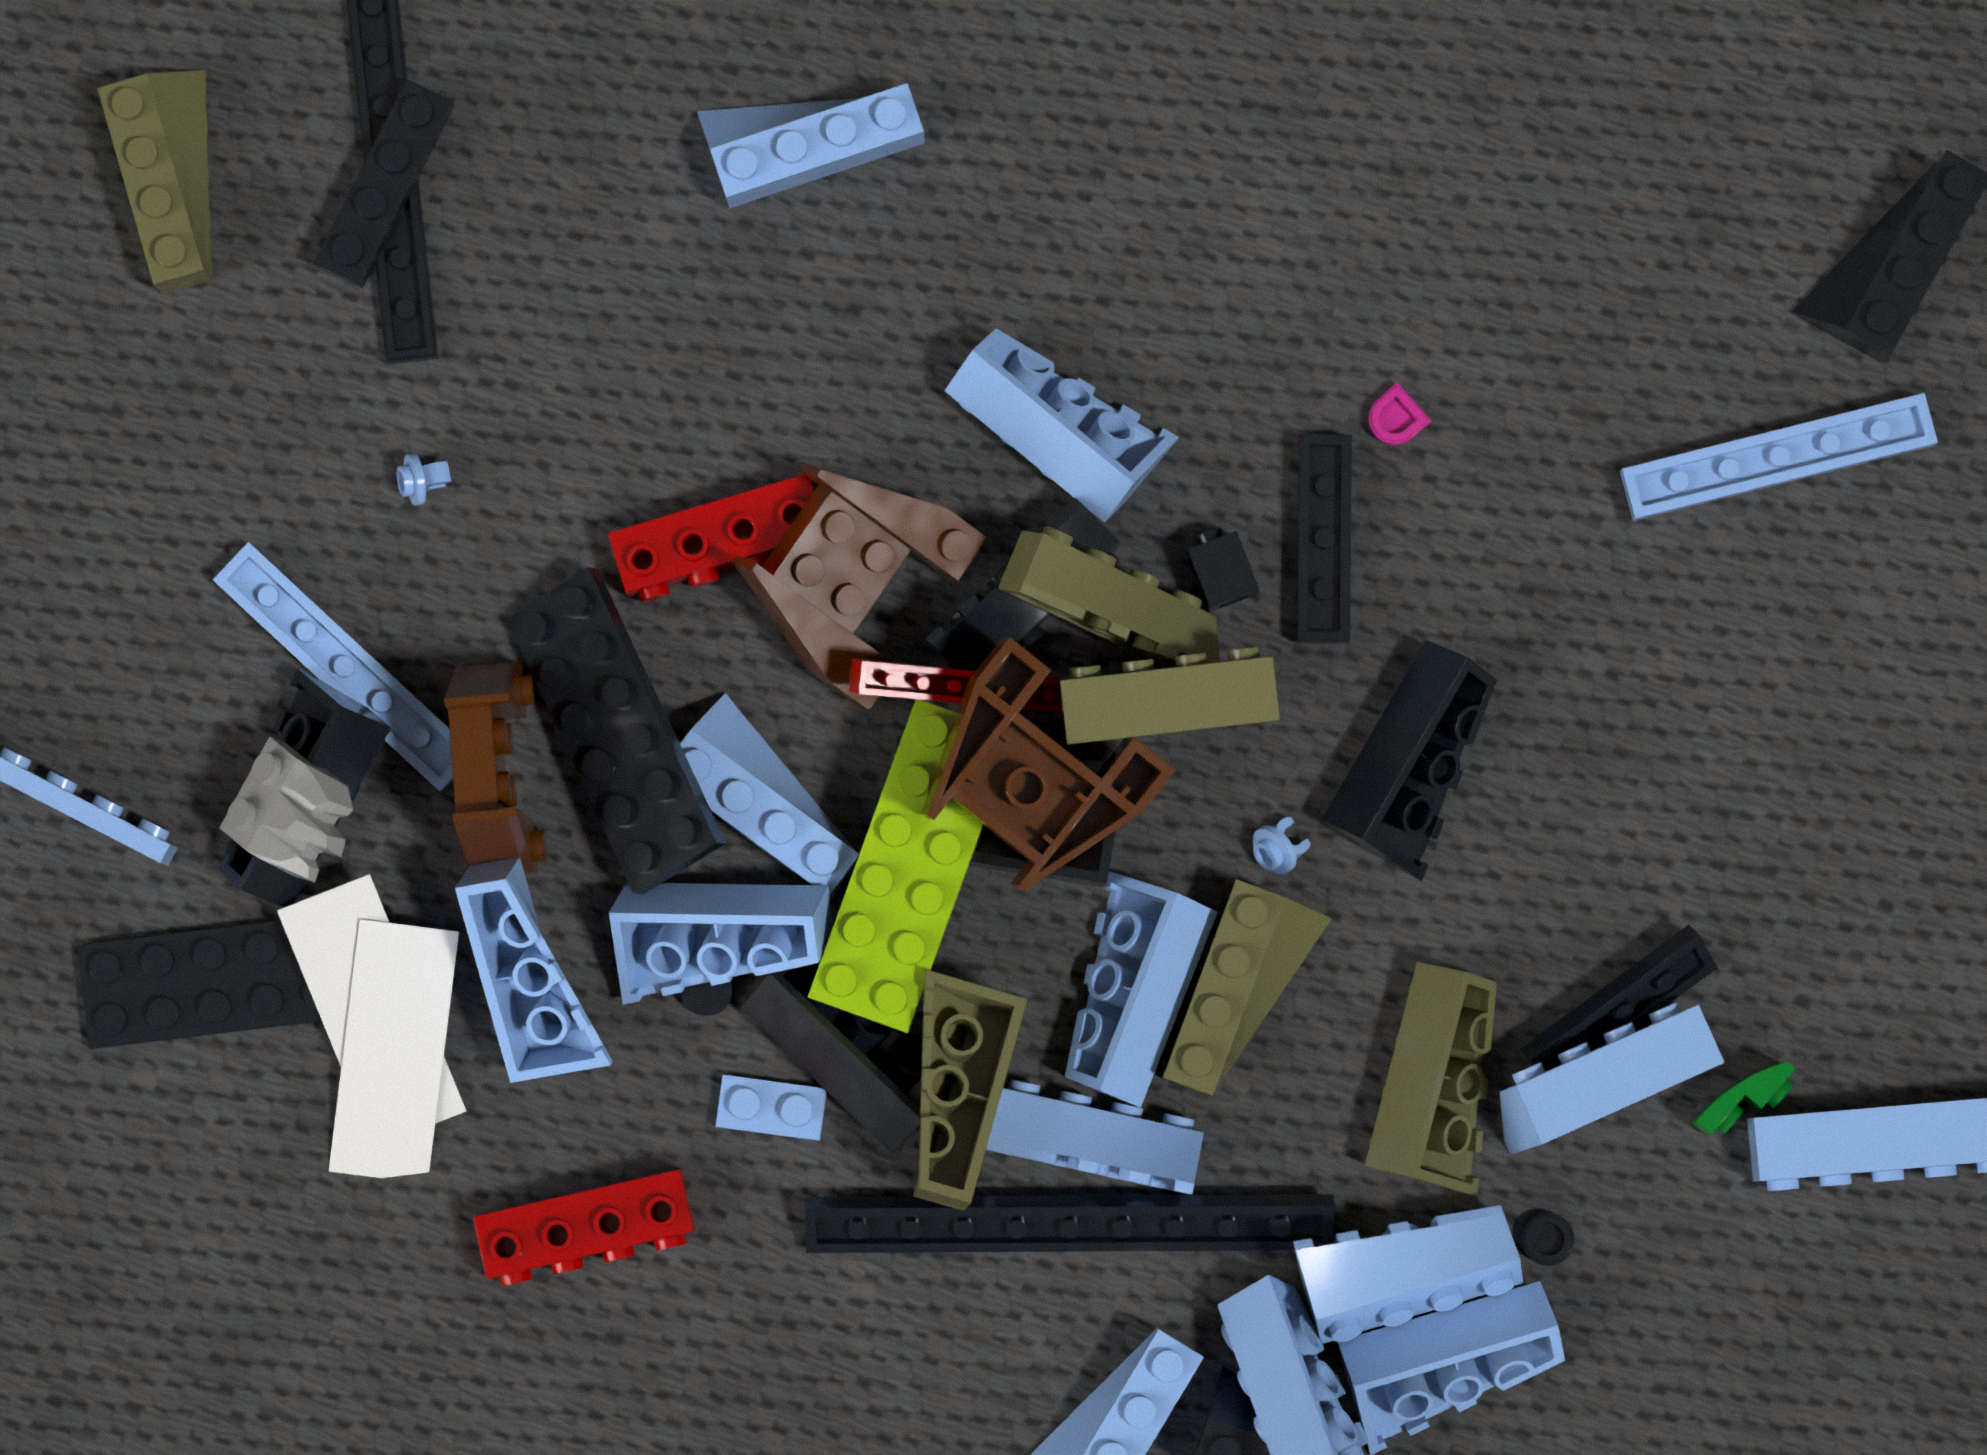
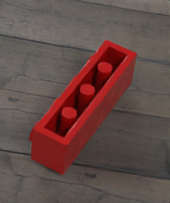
[608,475,814,603]
[473,1169,696,1287]

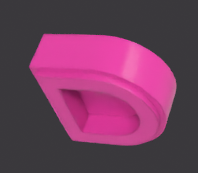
[1368,382,1431,446]

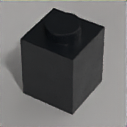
[1186,528,1259,613]

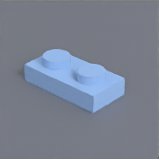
[715,1075,827,1141]

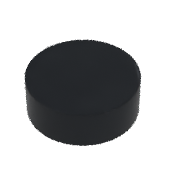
[680,980,733,1016]
[1520,1213,1574,1266]

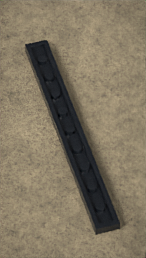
[805,1194,1335,1253]

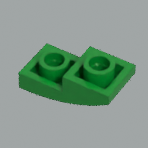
[1690,1062,1796,1136]

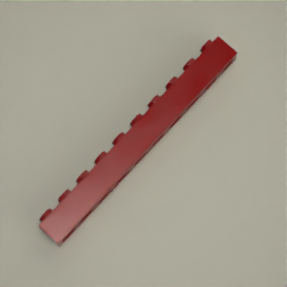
[849,659,1064,713]

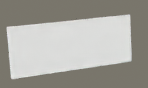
[277,874,466,1123]
[329,919,459,1178]

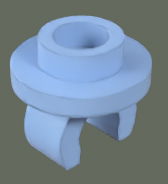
[397,453,451,506]
[1252,817,1311,875]

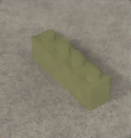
[97,70,212,295]
[998,526,1220,668]
[1058,647,1280,744]
[1162,879,1332,1097]
[1365,962,1497,1197]
[913,969,1027,1211]

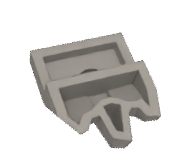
[220,737,353,883]

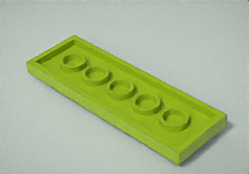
[808,699,984,1034]

